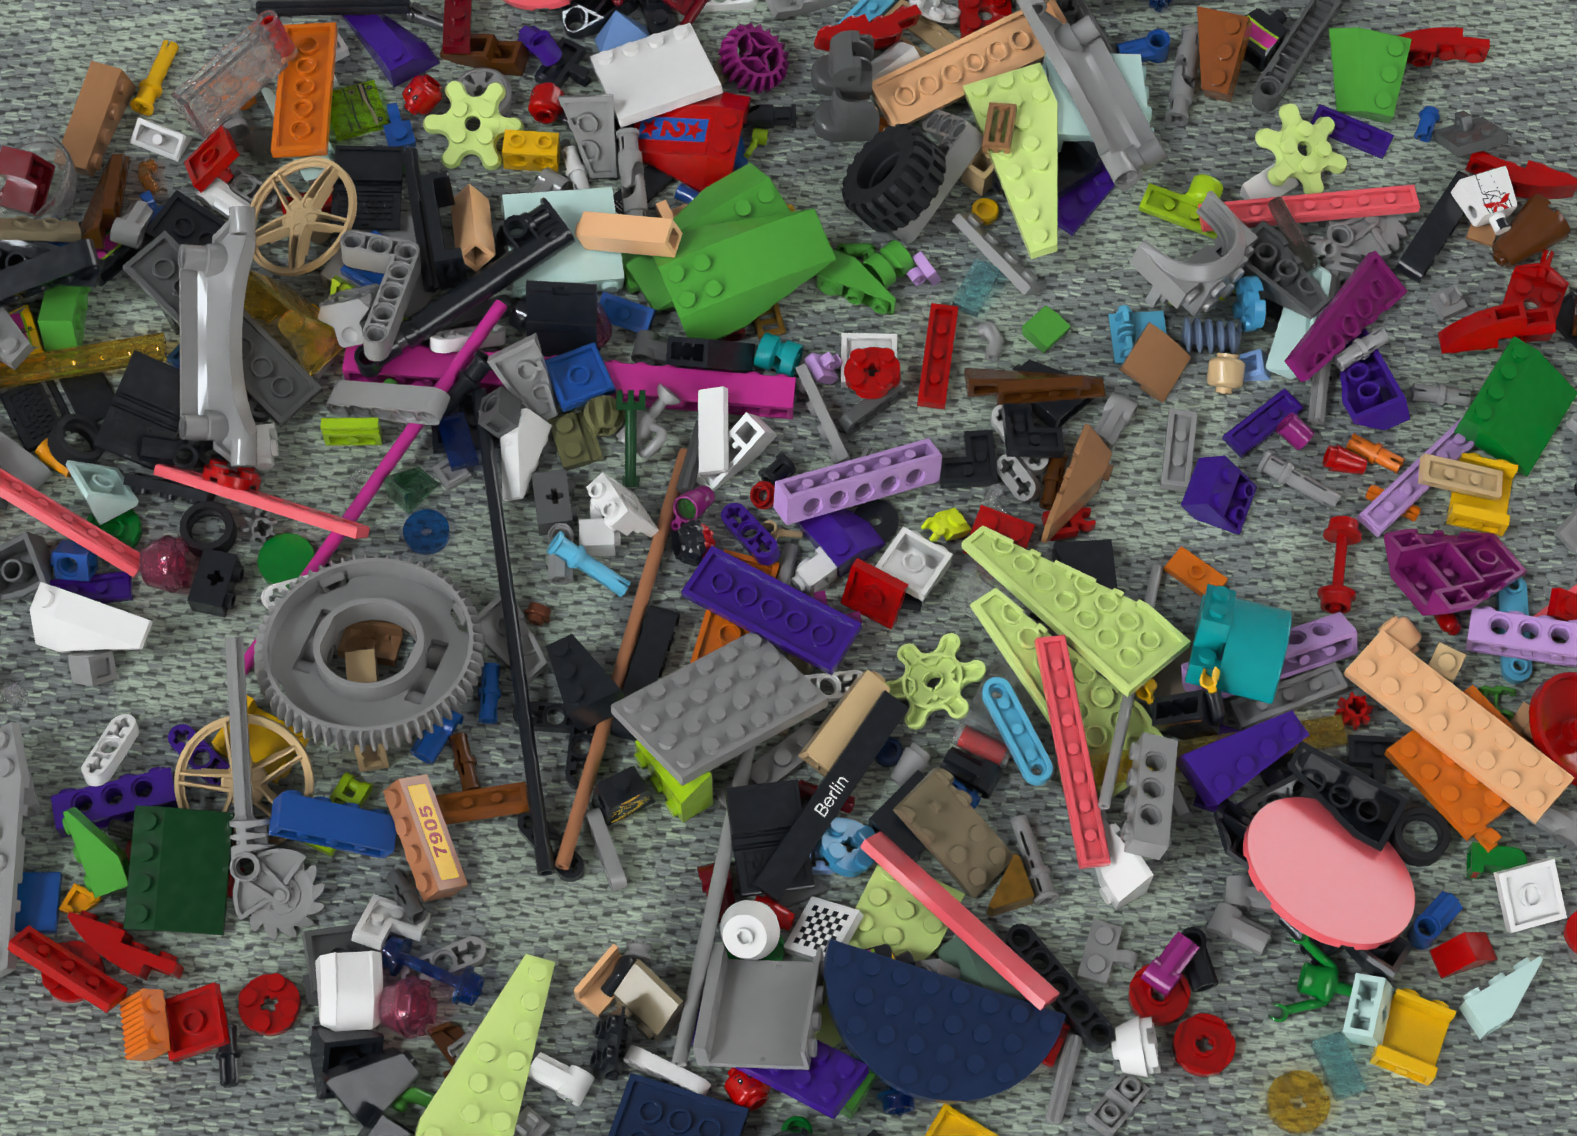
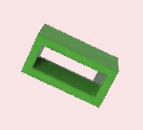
[1022,305,1071,353]

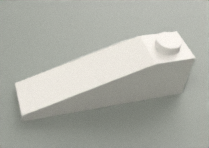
[30,582,153,653]
[1095,808,1154,910]

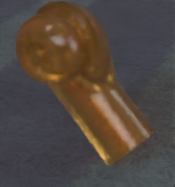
[138,158,161,195]

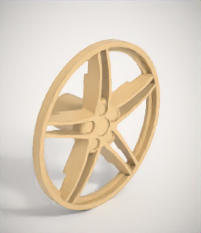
[250,157,357,276]
[174,714,315,849]

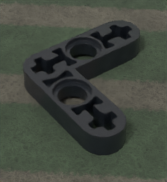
[513,701,597,790]

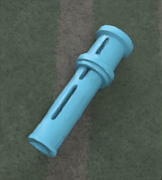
[546,531,631,597]

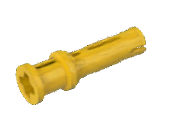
[130,40,179,116]

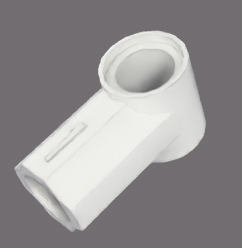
[194,177,250,219]
[528,1052,595,1107]

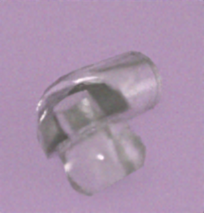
[984,484,1013,516]

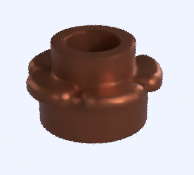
[523,602,551,626]

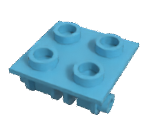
[1108,305,1167,364]

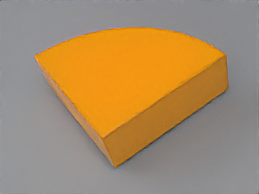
[59,883,102,914]

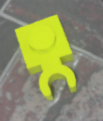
[921,507,972,542]

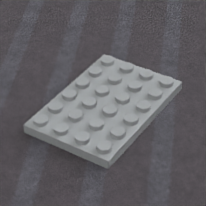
[611,632,828,786]

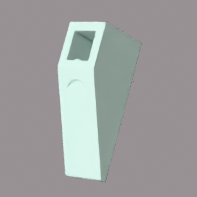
[1458,956,1543,1039]

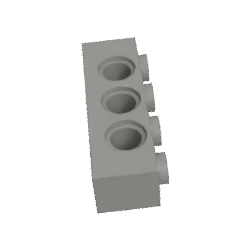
[1121,732,1178,860]

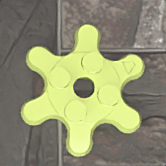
[423,80,524,170]
[1255,104,1347,194]
[885,633,986,730]

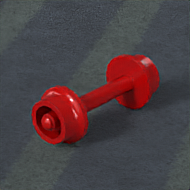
[1317,516,1362,614]

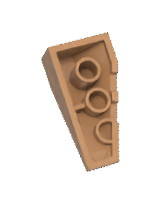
[1041,424,1114,543]

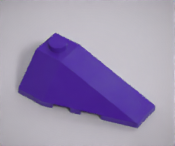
[342,14,440,88]
[1340,328,1411,430]
[795,508,886,578]

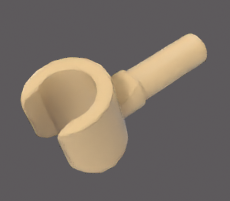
[763,520,803,540]

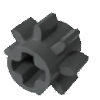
[240,507,278,543]

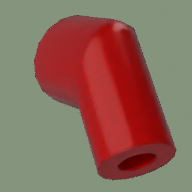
[1434,613,1461,636]

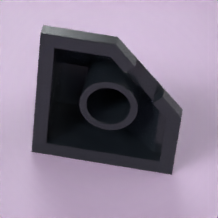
[310,1025,384,1100]

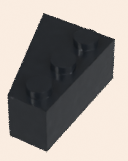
[546,634,626,731]

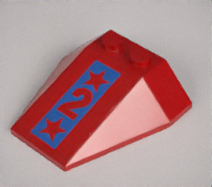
[634,92,751,192]

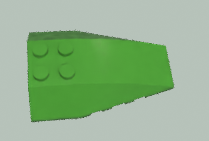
[626,162,791,312]
[653,208,836,340]

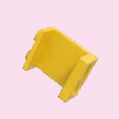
[1446,453,1519,537]
[211,695,309,784]
[1369,988,1457,1086]

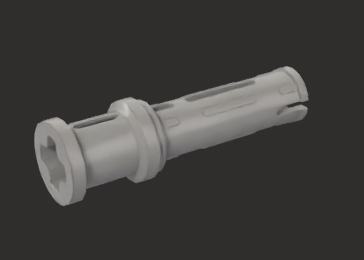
[1256,449,1342,511]
[1009,815,1060,907]

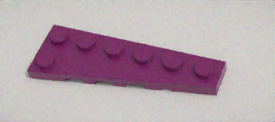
[1284,251,1408,382]

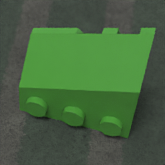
[1329,27,1412,124]

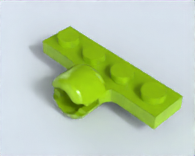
[1139,174,1223,239]

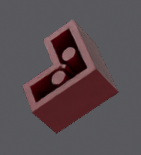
[0,145,56,219]

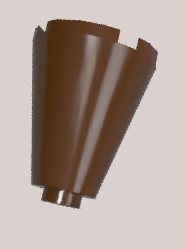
[1492,194,1571,268]

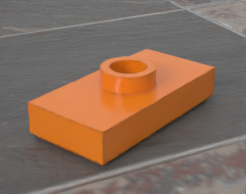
[1164,546,1228,597]

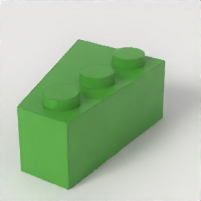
[38,286,93,360]

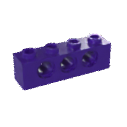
[51,767,179,838]

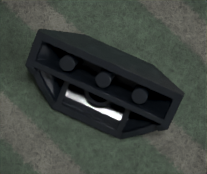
[1213,798,1254,869]

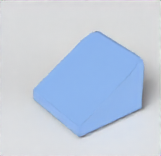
[1239,348,1271,381]

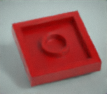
[184,125,240,193]
[841,558,909,629]
[165,982,230,1062]

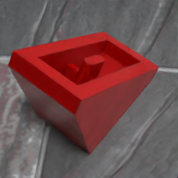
[1429,932,1498,979]

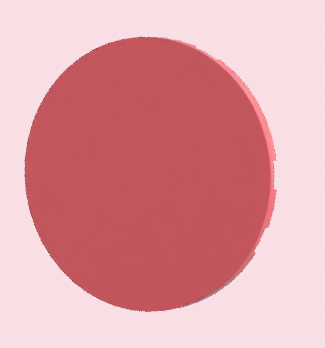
[1243,797,1415,950]

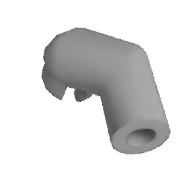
[977,321,1004,361]

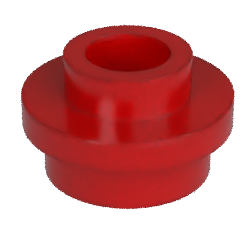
[750,481,775,510]

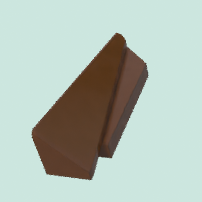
[80,154,130,249]
[964,368,1106,405]

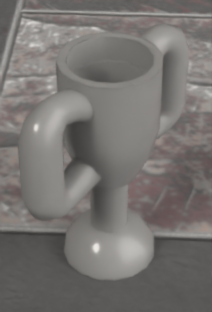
[616,383,681,459]

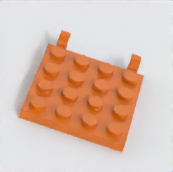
[1384,685,1562,853]

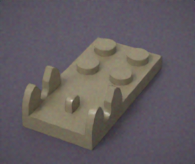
[893,768,1014,898]

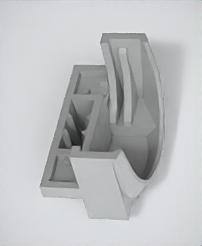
[1129,190,1258,317]

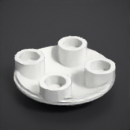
[909,0,961,24]

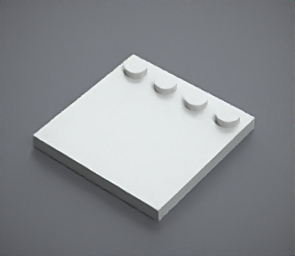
[589,23,723,128]

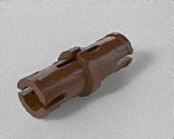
[1039,455,1068,510]
[449,732,481,791]

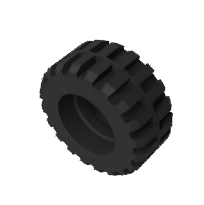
[842,124,946,232]

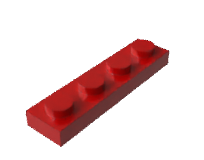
[917,303,959,410]
[7,925,128,1013]

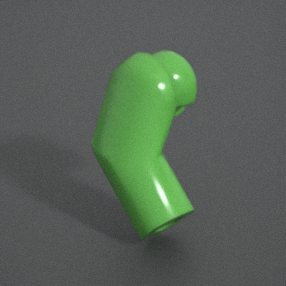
[837,243,877,261]
[391,1087,435,1113]

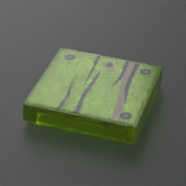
[330,80,389,142]

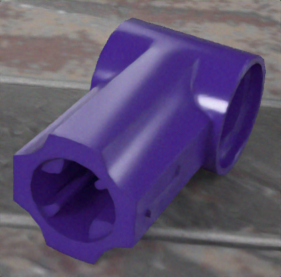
[517,25,563,66]

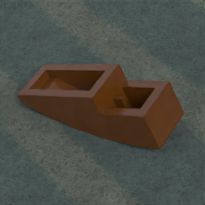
[439,34,530,76]

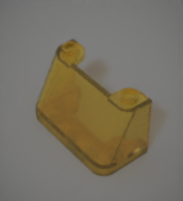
[244,270,343,377]

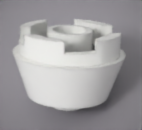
[720,900,780,960]
[1111,1015,1161,1078]

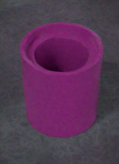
[1276,413,1314,450]

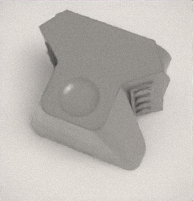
[317,283,380,348]

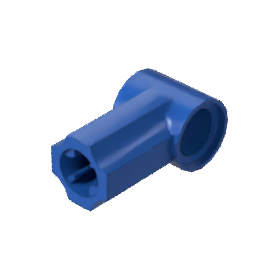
[1116,29,1170,63]
[410,710,464,765]
[1407,891,1463,950]

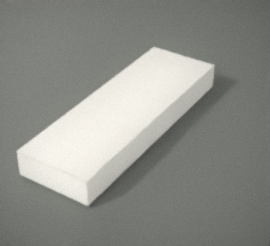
[698,386,729,475]

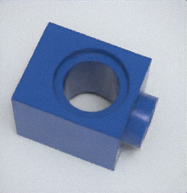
[50,540,98,581]

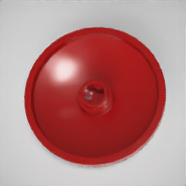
[1529,672,1577,786]

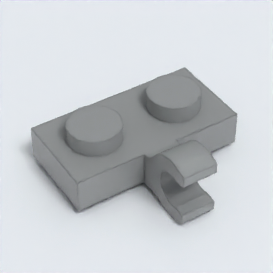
[1077,919,1138,987]

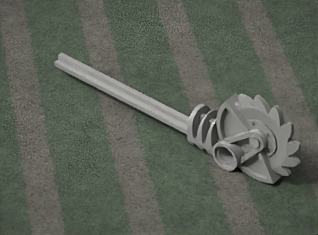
[1307,188,1407,426]
[225,637,325,939]

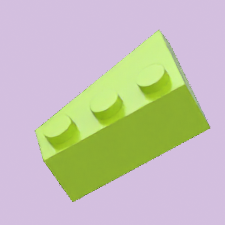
[633,740,713,823]

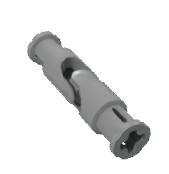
[1165,25,1200,126]
[616,128,648,216]

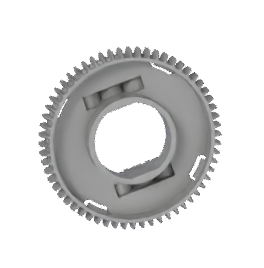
[254,553,485,752]

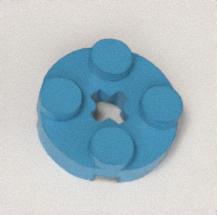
[1232,276,1266,332]
[817,817,875,877]

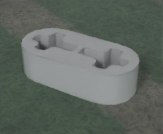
[996,454,1041,502]

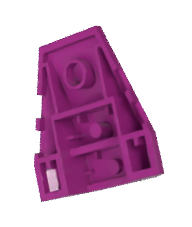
[1384,529,1527,616]

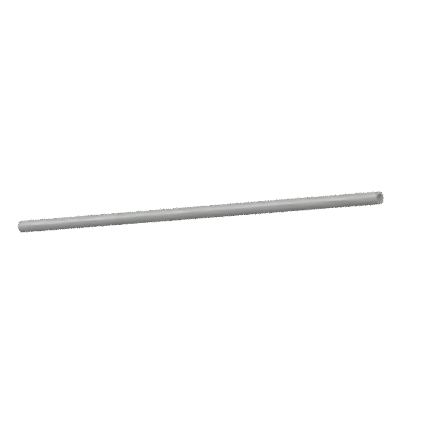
[671,543,799,1067]

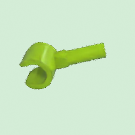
[744,128,768,159]

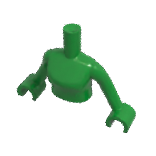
[1268,926,1353,1022]

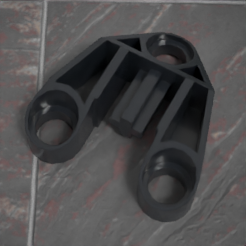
[561,0,639,39]

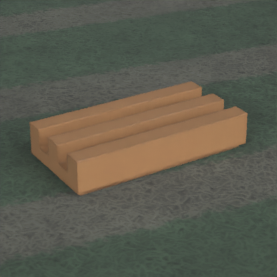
[982,102,1017,154]

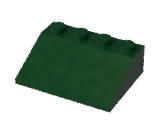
[123,805,235,935]

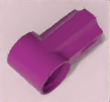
[1141,931,1200,997]

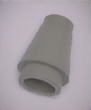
[890,743,931,787]

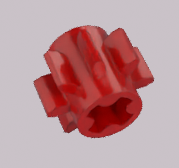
[1334,692,1373,731]

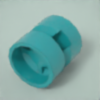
[754,332,804,377]

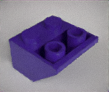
[1181,455,1257,535]

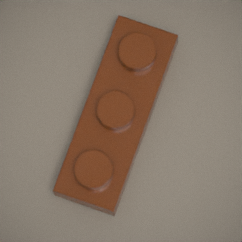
[436,781,529,825]

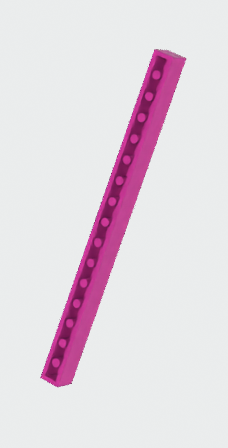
[342,344,796,420]

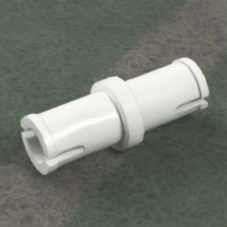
[561,145,591,190]

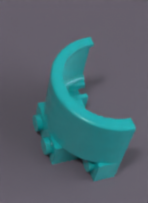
[1185,584,1292,704]

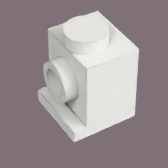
[255,423,279,471]
[791,547,837,597]

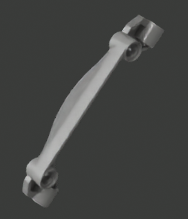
[1016,0,1168,192]
[178,206,257,468]

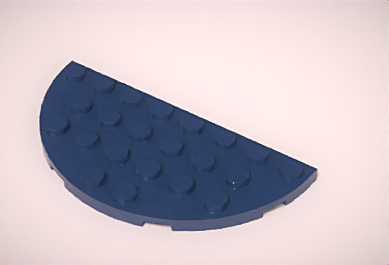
[823,939,1066,1104]

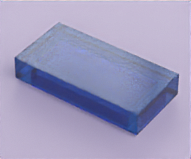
[437,412,479,472]

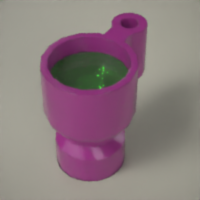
[671,485,715,531]

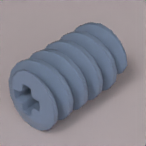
[1181,317,1241,354]

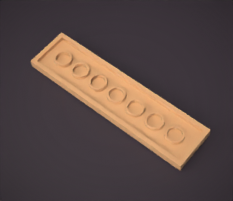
[871,0,1068,126]
[1344,630,1575,824]

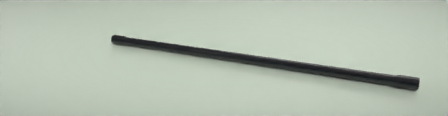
[471,388,556,876]

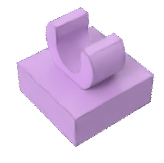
[907,251,942,286]
[804,352,843,385]

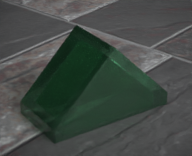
[384,467,439,515]

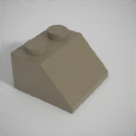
[614,959,684,1043]

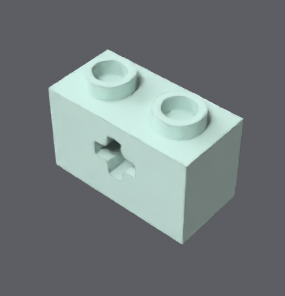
[1343,973,1394,1047]

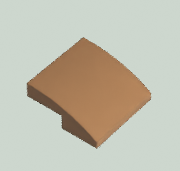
[1119,322,1191,403]
[338,620,405,667]

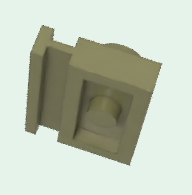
[548,409,603,471]

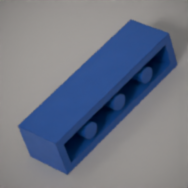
[268,790,397,858]

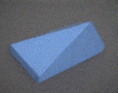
[594,10,650,53]

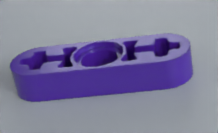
[721,503,781,566]
[168,724,230,793]

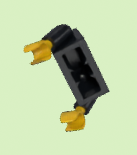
[1135,667,1225,741]

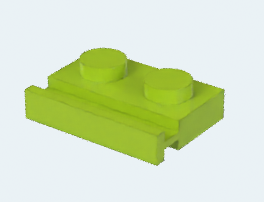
[320,418,383,446]

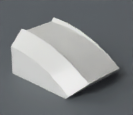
[315,950,383,1032]

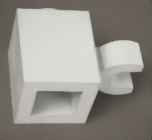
[579,503,621,557]

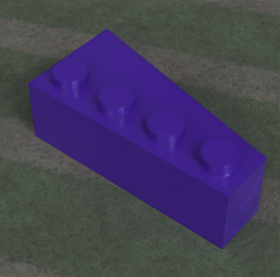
[1176,710,1310,808]

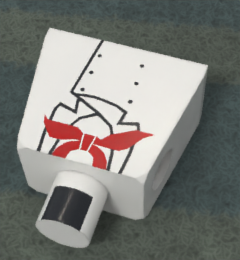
[1451,166,1517,235]

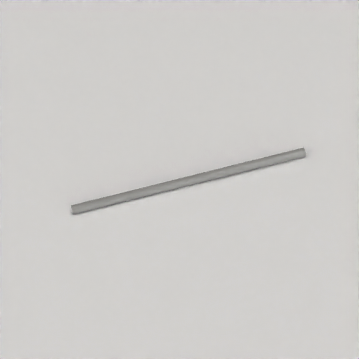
[1098,564,1163,810]

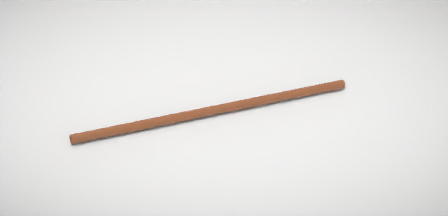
[555,448,687,870]

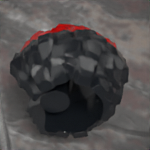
[671,520,716,567]

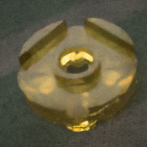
[1266,1070,1330,1135]

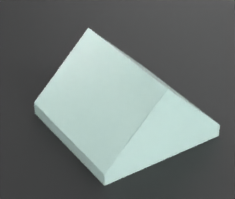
[65,460,139,525]

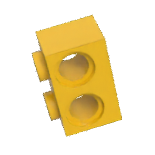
[502,129,561,172]

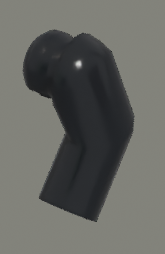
[601,955,637,997]

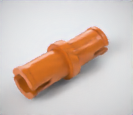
[1346,432,1406,474]

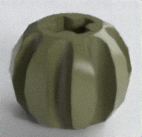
[582,395,625,436]

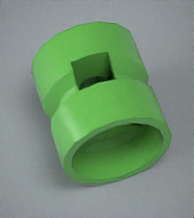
[862,240,914,289]

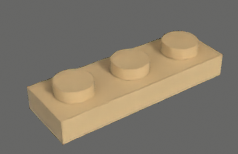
[1418,453,1503,501]

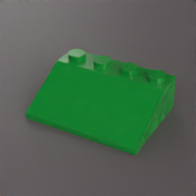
[1454,336,1577,477]

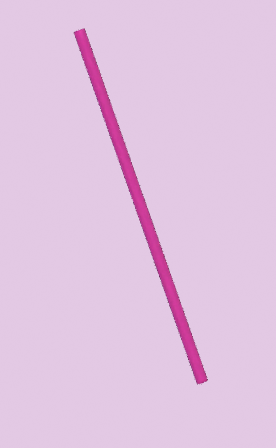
[244,300,507,675]

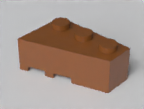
[1197,6,1253,102]

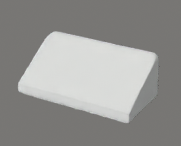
[130,117,193,162]
[1240,163,1299,200]

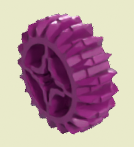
[718,22,790,95]

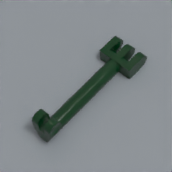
[616,390,646,488]

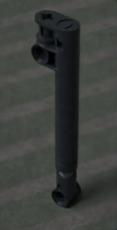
[354,197,575,377]

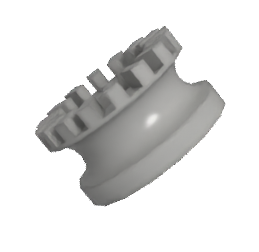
[624,940,653,963]

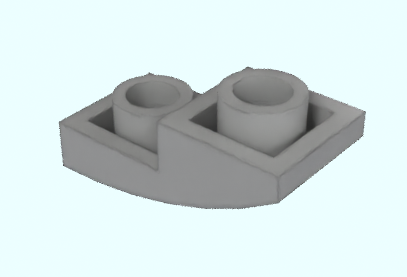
[1084,1073,1150,1136]

